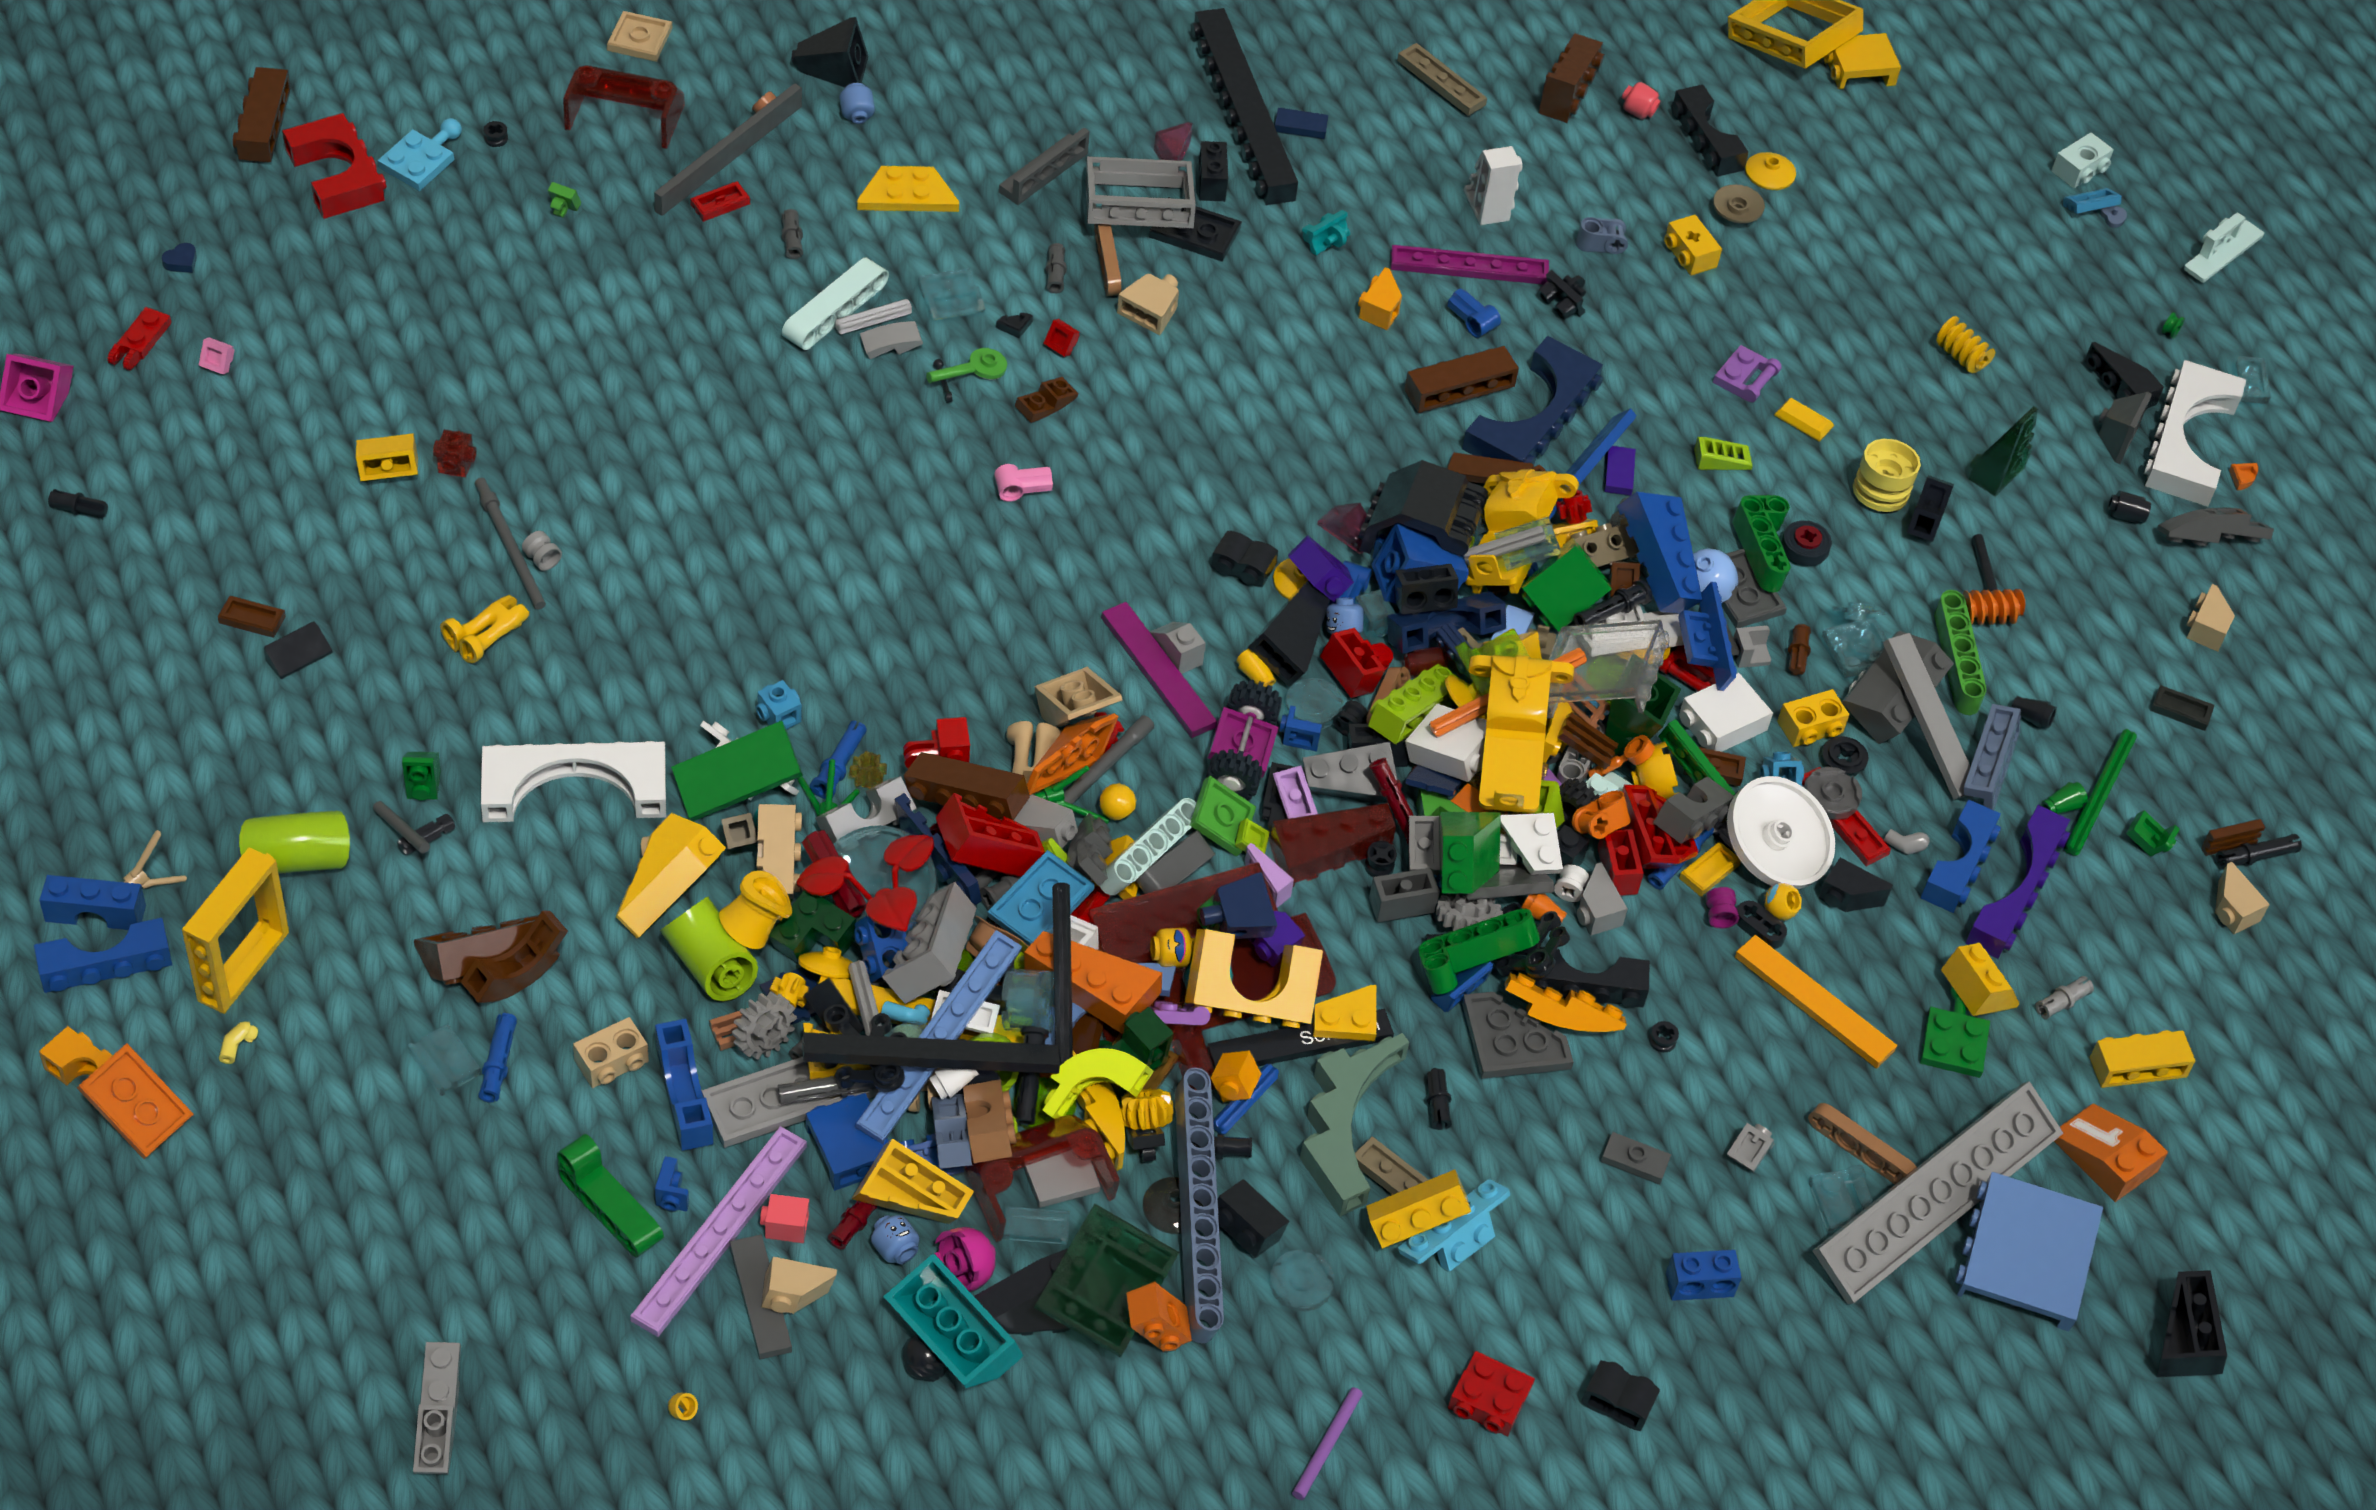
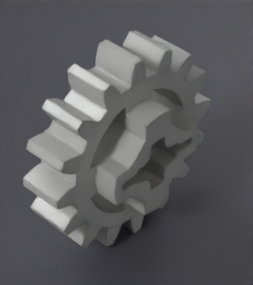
[1436,893,1503,931]
[732,991,797,1059]

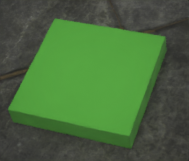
[1190,776,1256,856]

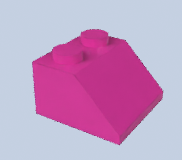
[0,354,74,422]

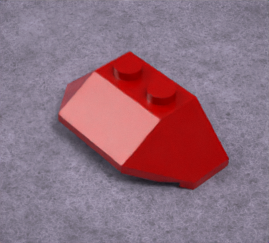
[1622,784,1698,869]

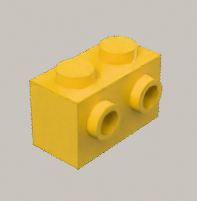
[356,433,418,481]

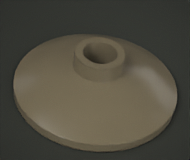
[1713,184,1765,223]

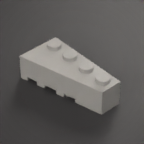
[882,882,977,1004]

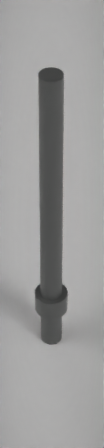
[475,478,546,609]

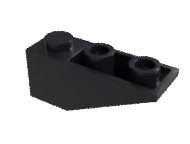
[2084,342,2164,409]

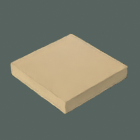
[607,11,672,62]

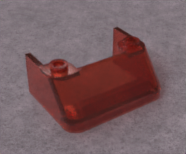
[563,65,685,149]
[965,1115,1120,1242]

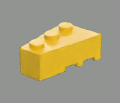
[851,1139,974,1224]

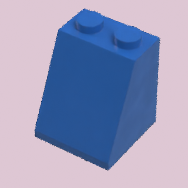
[1371,523,1469,604]

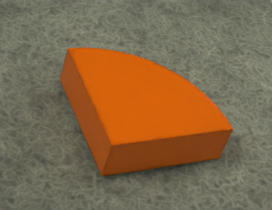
[2229,463,2258,490]

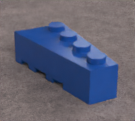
[1617,492,1703,614]

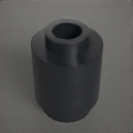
[2107,491,2151,524]

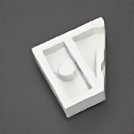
[1500,813,1563,875]

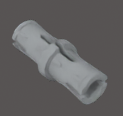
[2036,976,2094,1019]

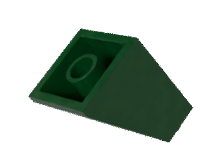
[1605,656,1681,762]

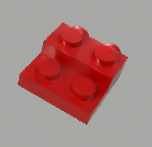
[1448,1351,1535,1437]

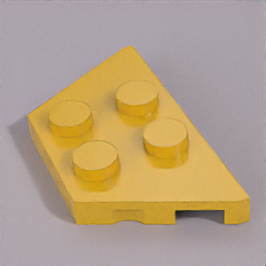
[857,166,959,212]

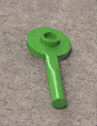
[926,348,1007,383]

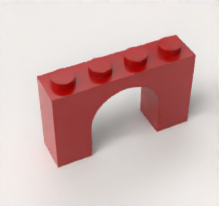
[282,113,387,219]

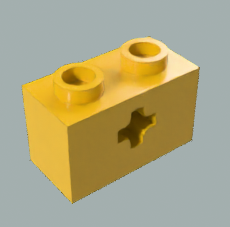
[1664,214,1722,276]

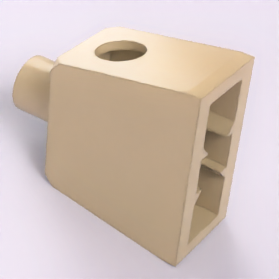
[1117,274,1179,336]

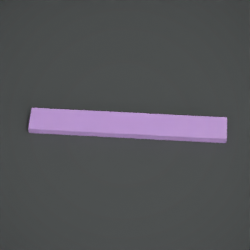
[631,1126,807,1337]

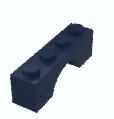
[1387,591,1506,654]

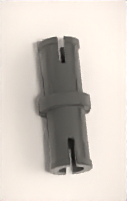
[781,209,803,259]
[1045,243,1067,294]

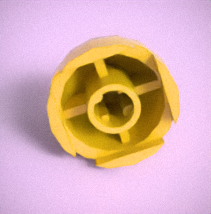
[1631,741,1679,799]

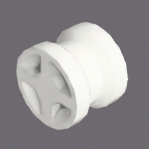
[1554,865,1590,902]

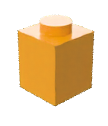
[1211,1050,1262,1102]

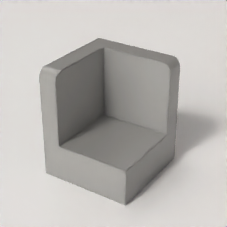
[1733,625,1771,668]

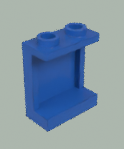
[806,1093,889,1191]

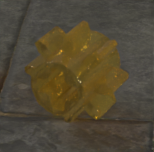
[849,751,887,789]

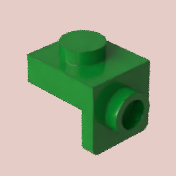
[2126,810,2180,857]

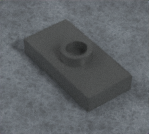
[1601,1132,1672,1185]

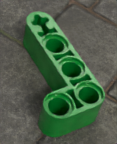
[1732,495,1791,592]
[1418,909,1540,994]
[557,1134,664,1257]

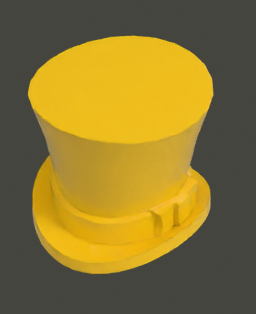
[719,871,792,949]

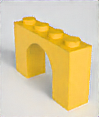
[1185,929,1323,1029]

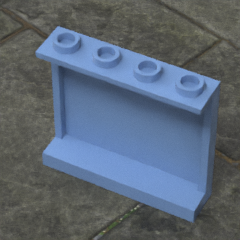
[1955,1172,2103,1332]

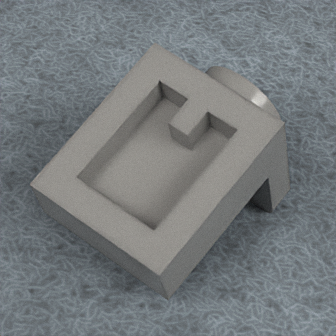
[1727,1123,1775,1173]

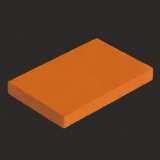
[76,1043,194,1159]

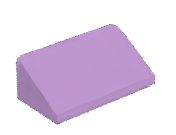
[1273,765,1319,827]

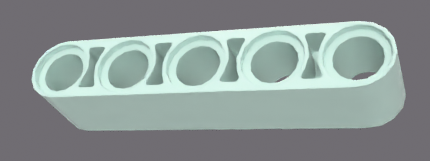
[782,257,889,350]
[1099,798,1196,895]

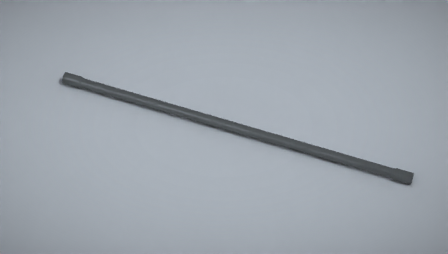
[789,715,1154,1060]

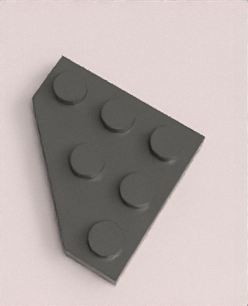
[1462,992,1574,1079]

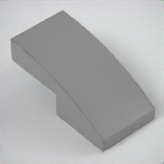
[860,321,923,359]

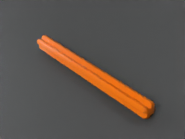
[1429,648,1587,737]

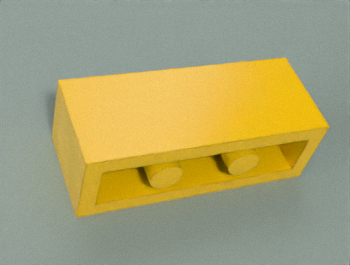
[2089,1030,2196,1088]
[1366,1169,1472,1249]

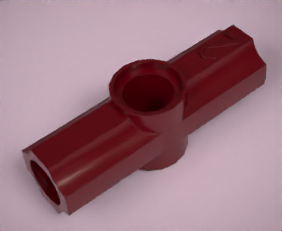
[801,830,867,918]

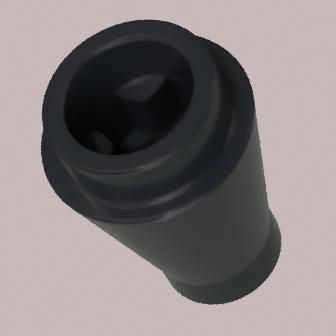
[2012,696,2057,728]

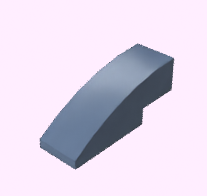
[931,1094,972,1169]

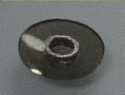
[1143,1177,1204,1234]

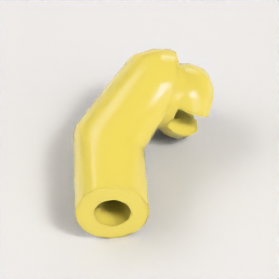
[219,1021,258,1064]

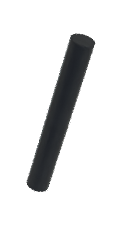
[1972,534,1998,592]

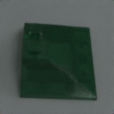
[1034,1204,1180,1358]

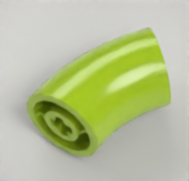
[239,810,350,874]
[660,896,758,1001]

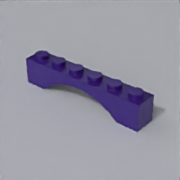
[1965,805,2071,959]

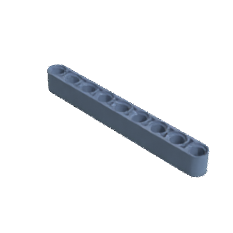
[1175,1068,1224,1344]

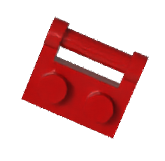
[1659,645,1716,691]

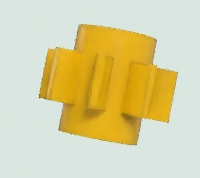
[770,972,809,1009]

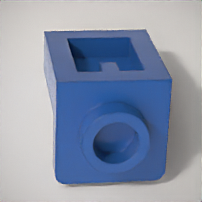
[1279,705,1322,752]
[655,1156,689,1211]

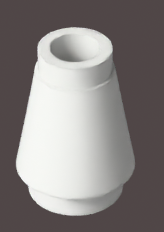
[929,1068,979,1100]

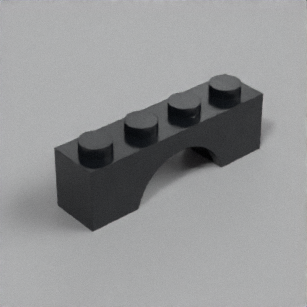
[1671,84,1749,177]
[1524,947,1650,1008]

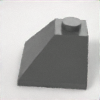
[2098,392,2152,464]

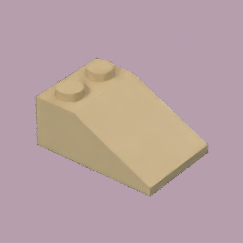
[1034,667,1122,727]

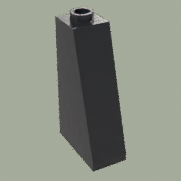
[1248,580,1330,687]

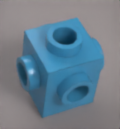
[756,680,802,729]
[1759,752,1804,786]

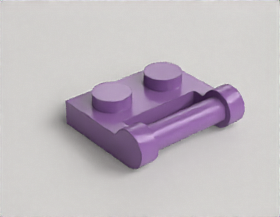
[1713,345,1782,402]
[1150,1001,1210,1025]

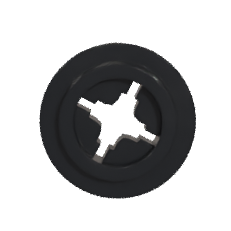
[1821,736,1869,776]

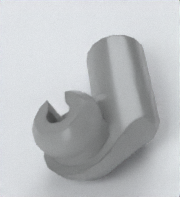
[1884,829,1930,855]

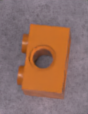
[1126,1282,1192,1352]

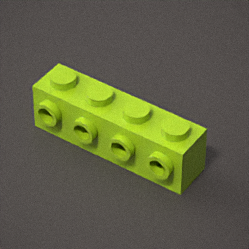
[1368,664,1459,744]

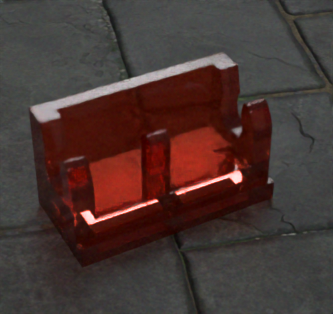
[1172,1024,1216,1090]

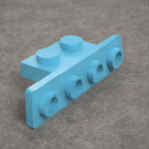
[1398,1179,1511,1272]

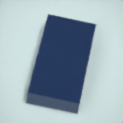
[1275,108,1329,139]

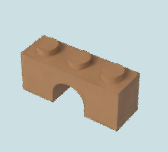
[963,1079,1017,1163]

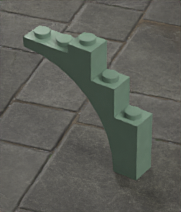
[1300,1033,1409,1217]

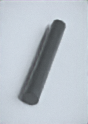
[373,801,430,853]

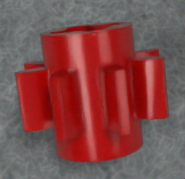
[1556,490,1592,524]

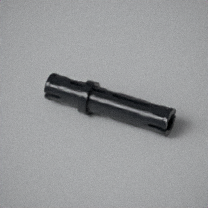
[2216,834,2302,870]

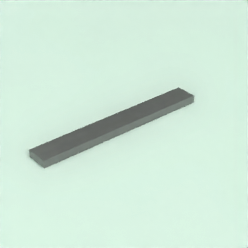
[654,84,802,216]

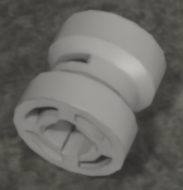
[522,531,562,571]

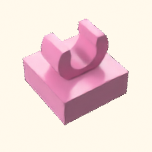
[199,337,235,374]

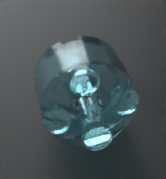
[1001,969,1054,1033]

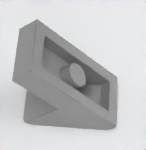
[1408,816,1440,875]

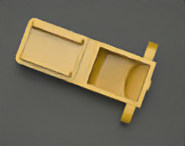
[1465,469,1579,594]
[1469,655,1574,814]

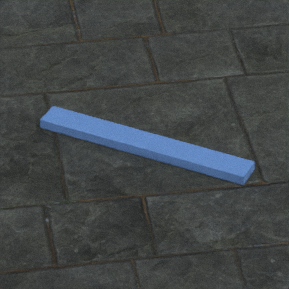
[856,930,1022,1144]

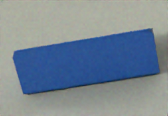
[1431,962,1494,1013]

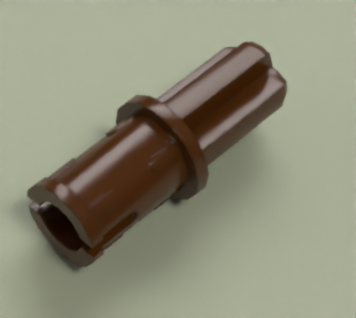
[1788,624,1811,676]

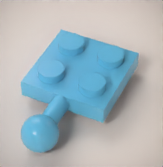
[377,118,462,191]

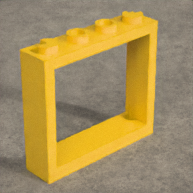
[1728,0,1863,69]
[182,847,289,1014]

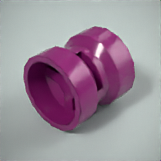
[1705,887,1739,929]

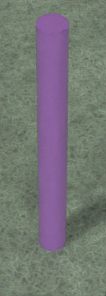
[1292,1387,1363,1500]

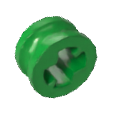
[2161,312,2185,339]

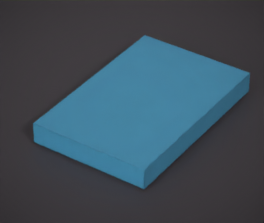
[987,850,1095,946]

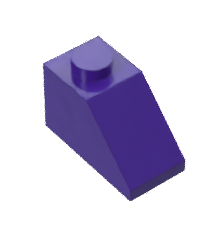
[1288,535,1354,602]

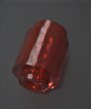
[1404,647,1448,678]

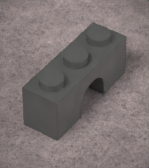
[1653,776,1734,844]

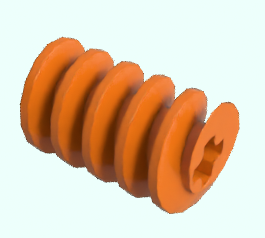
[1963,589,2026,625]

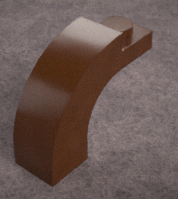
[461,911,568,1003]

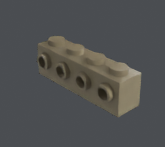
[1563,518,1640,569]

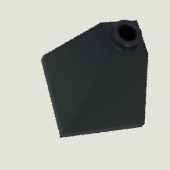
[792,17,869,87]

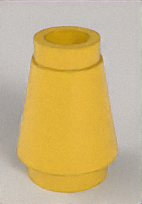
[1236,648,1276,687]

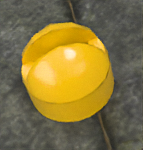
[668,1392,698,1420]

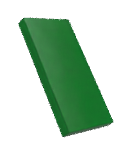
[671,720,803,822]

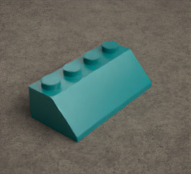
[883,1253,1024,1388]

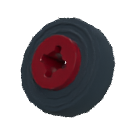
[1781,520,1832,566]

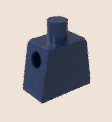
[1200,872,1277,939]

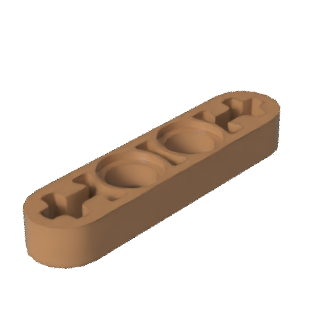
[1094,224,1121,296]
[1808,1103,1917,1184]

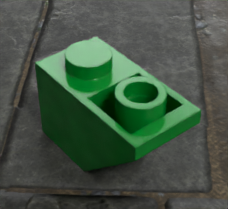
[402,751,441,800]

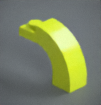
[1042,1048,1154,1122]

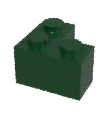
[769,890,857,964]
[1103,1007,1174,1097]

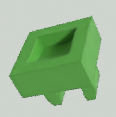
[547,182,581,218]

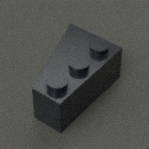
[2157,1270,2227,1377]

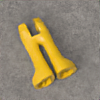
[440,595,530,664]

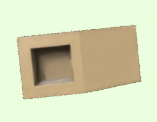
[2186,584,2235,652]

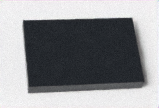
[1149,197,1242,262]

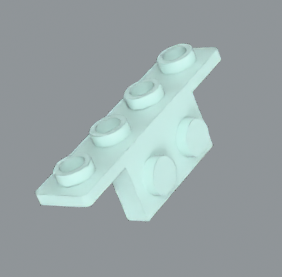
[2184,212,2264,283]

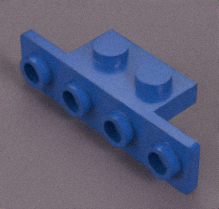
[1678,582,1737,691]

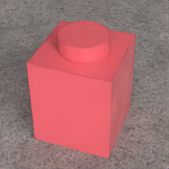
[760,1194,809,1243]

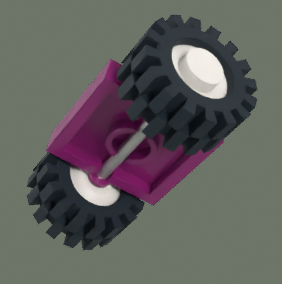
[1205,680,1282,800]

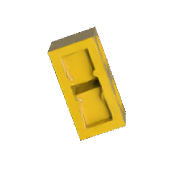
[1777,689,1849,747]

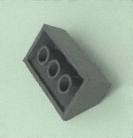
[1842,631,1954,744]

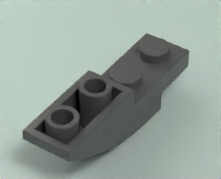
[2157,507,2274,546]
[1067,813,1113,886]

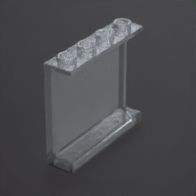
[1547,620,1669,718]

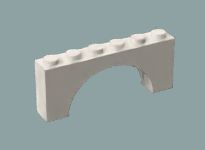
[2143,360,2246,507]
[481,741,666,822]

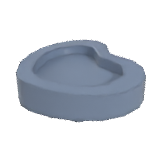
[2100,205,2127,228]

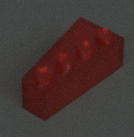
[1270,803,1396,887]

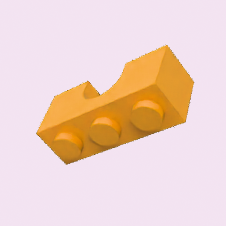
[39,1026,113,1104]

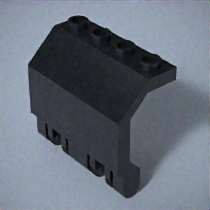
[1358,460,1488,555]

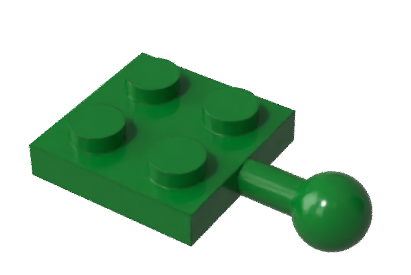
[1920,986,1990,1078]

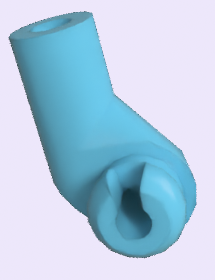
[881,1001,930,1027]

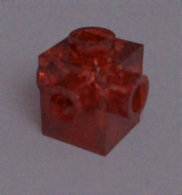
[433,429,477,478]

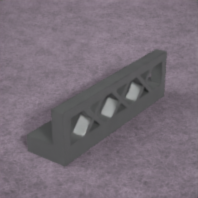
[999,128,1090,205]

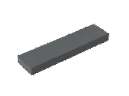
[730,1234,792,1359]

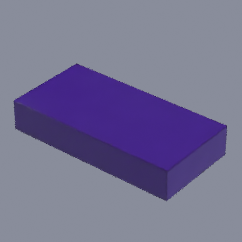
[1604,446,1636,496]

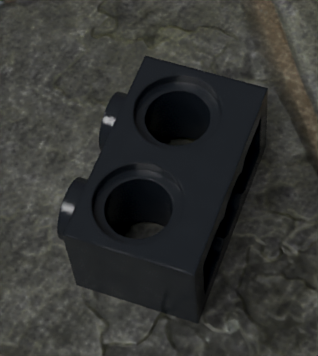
[1198,141,1228,202]
[1395,564,1459,615]

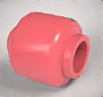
[1621,82,1661,120]

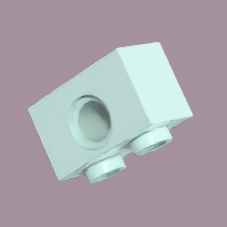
[2052,133,2114,188]

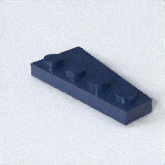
[894,793,982,905]

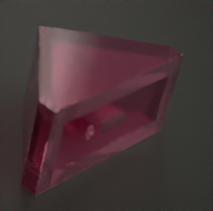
[1154,122,1193,170]
[1317,503,1378,554]

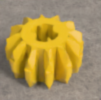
[1120,1088,1174,1131]

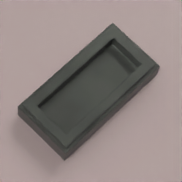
[2151,685,2215,731]

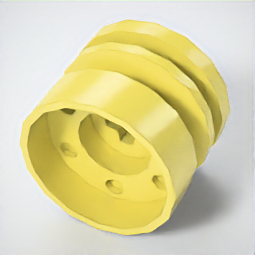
[1853,438,1921,512]

